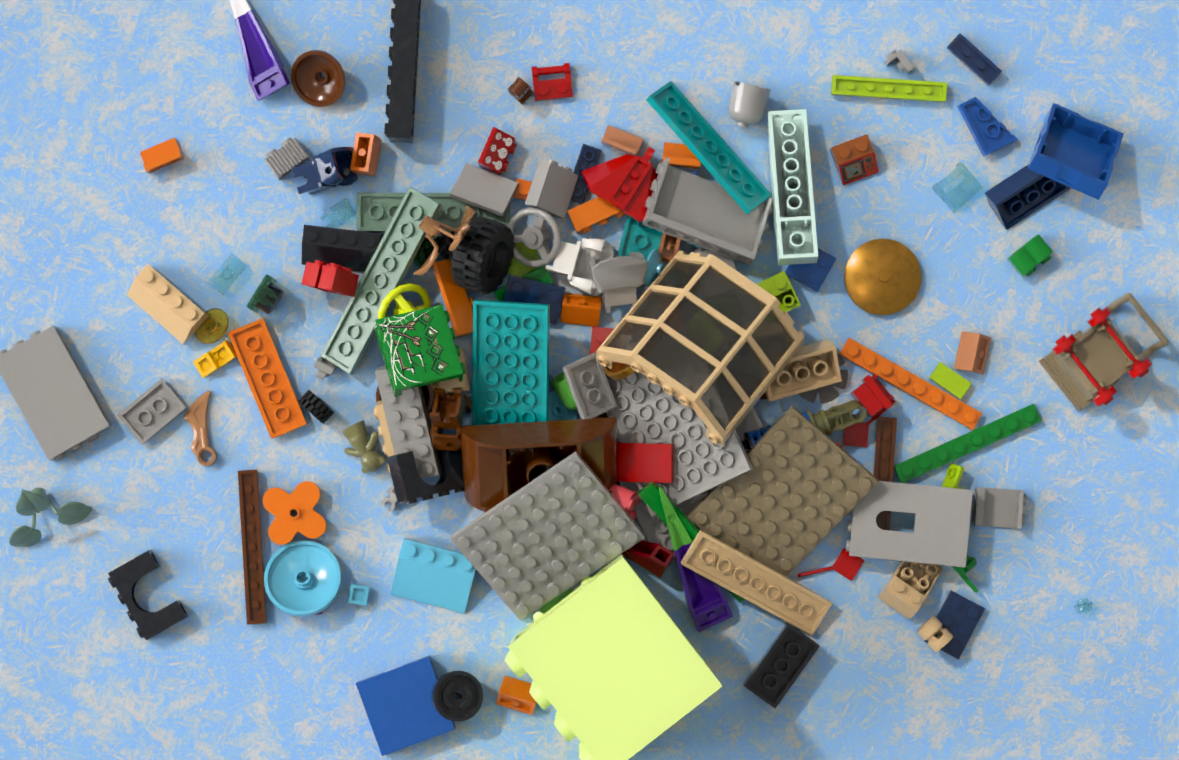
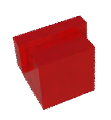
[850,374,894,417]

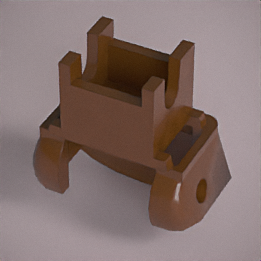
[430,388,472,451]

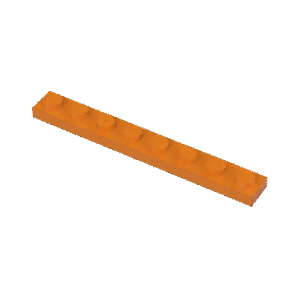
[839,338,982,430]

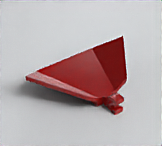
[581,147,658,222]

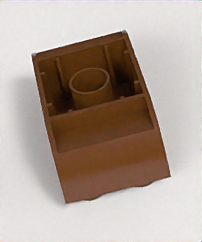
[461,417,618,512]

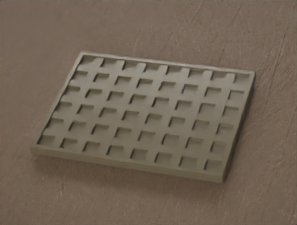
[687,406,879,577]

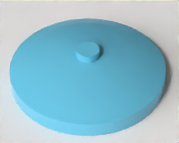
[264,541,342,617]

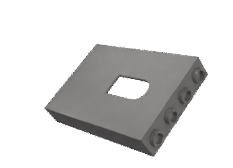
[846,481,973,567]

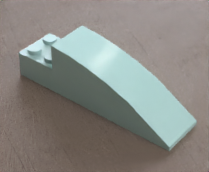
[768,109,818,265]

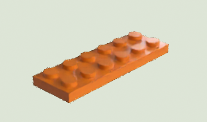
[228,318,307,439]

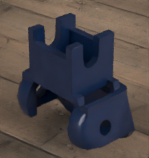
[291,147,358,195]

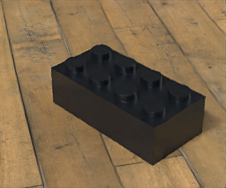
[742,622,820,709]

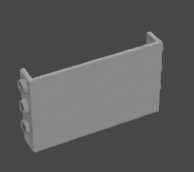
[642,157,773,266]
[0,326,112,462]

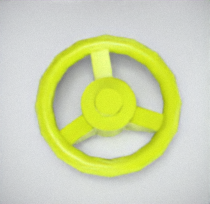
[378,283,431,319]

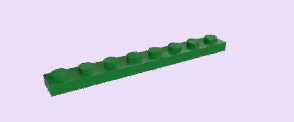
[894,404,1041,483]

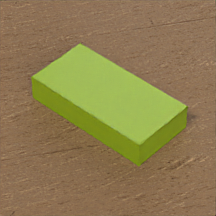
[929,362,972,400]

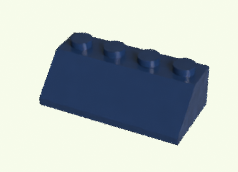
[984,164,1070,230]

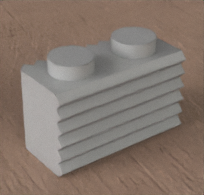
[265,138,310,180]

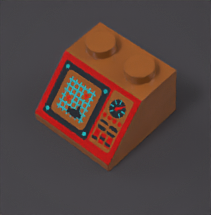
[830,134,879,185]

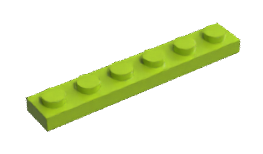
[831,75,947,102]

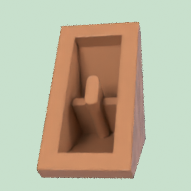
[659,233,681,262]

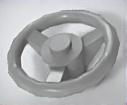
[508,207,561,268]

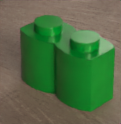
[1007,234,1053,277]

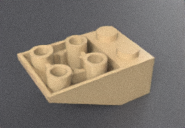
[878,561,943,619]

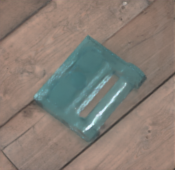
[932,162,983,213]

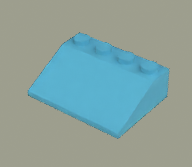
[390,538,476,613]

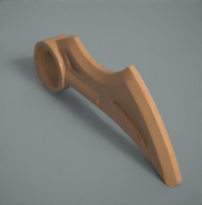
[183,390,217,466]

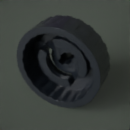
[431,671,483,721]

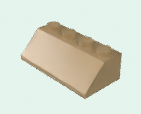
[127,264,209,345]
[756,339,842,402]

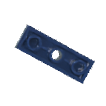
[571,144,601,204]

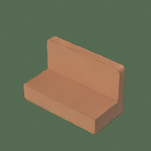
[601,125,643,156]
[954,331,991,375]

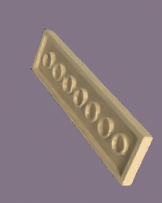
[681,530,832,635]

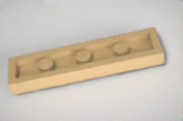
[374,400,395,474]

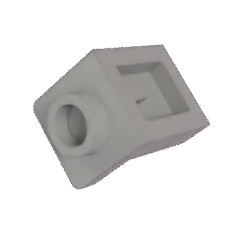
[884,49,915,74]

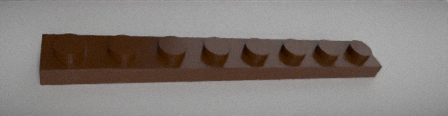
[238,470,267,625]

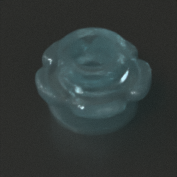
[1074,599,1093,613]

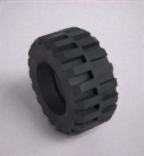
[451,217,515,294]

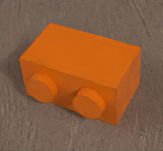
[350,133,382,177]

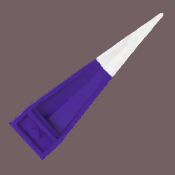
[230,0,290,101]

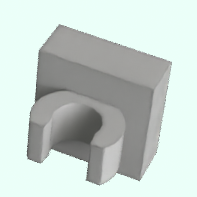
[314,356,337,380]

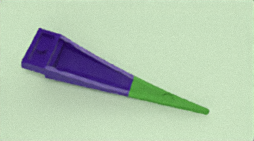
[659,486,733,633]

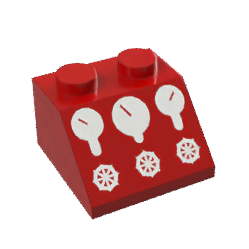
[478,127,517,175]

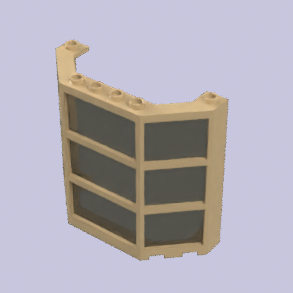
[596,251,805,446]

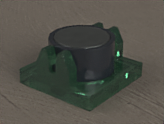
[247,275,284,315]

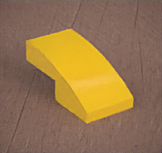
[193,340,237,378]

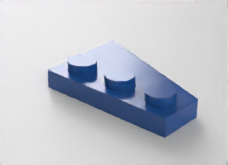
[957,97,1018,157]

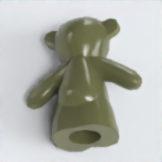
[342,420,386,474]

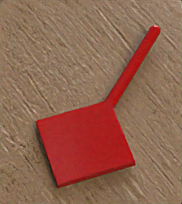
[843,400,895,447]
[797,548,864,581]

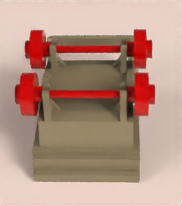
[1038,293,1169,411]

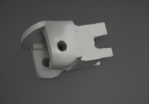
[588,252,648,313]

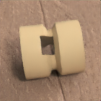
[917,616,953,653]

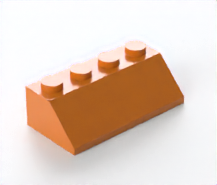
[432,259,473,339]

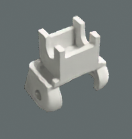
[545,238,614,297]

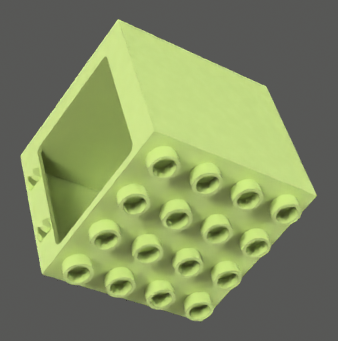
[504,554,722,760]

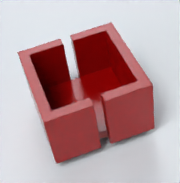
[301,260,359,297]

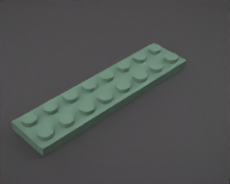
[357,193,510,232]

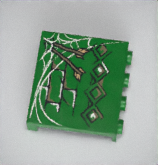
[374,305,465,397]

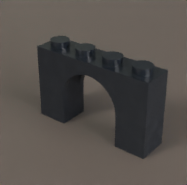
[387,449,464,505]
[108,550,189,640]

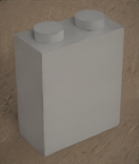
[525,159,578,219]

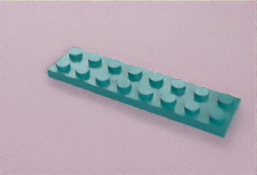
[646,81,771,215]

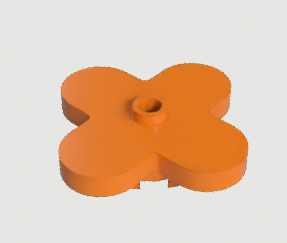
[262,481,327,545]

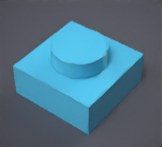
[348,584,370,606]

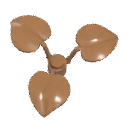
[413,205,475,275]

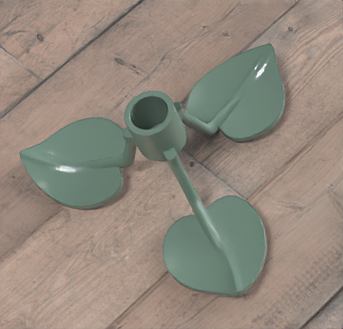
[9,488,92,547]

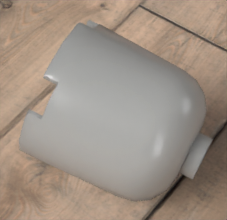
[728,81,771,128]

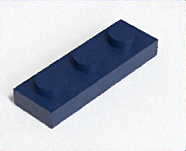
[947,33,1002,86]

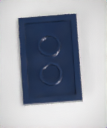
[503,274,566,325]
[924,590,985,660]

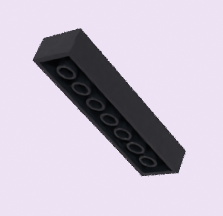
[384,0,421,143]

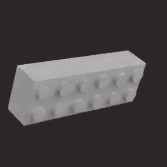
[375,366,441,479]

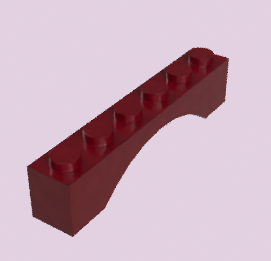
[621,540,675,578]

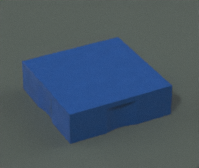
[1028,103,1124,200]
[356,655,456,756]

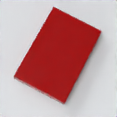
[617,442,674,483]

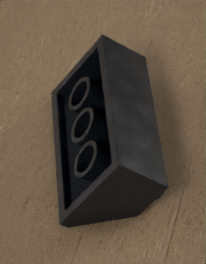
[301,225,382,272]

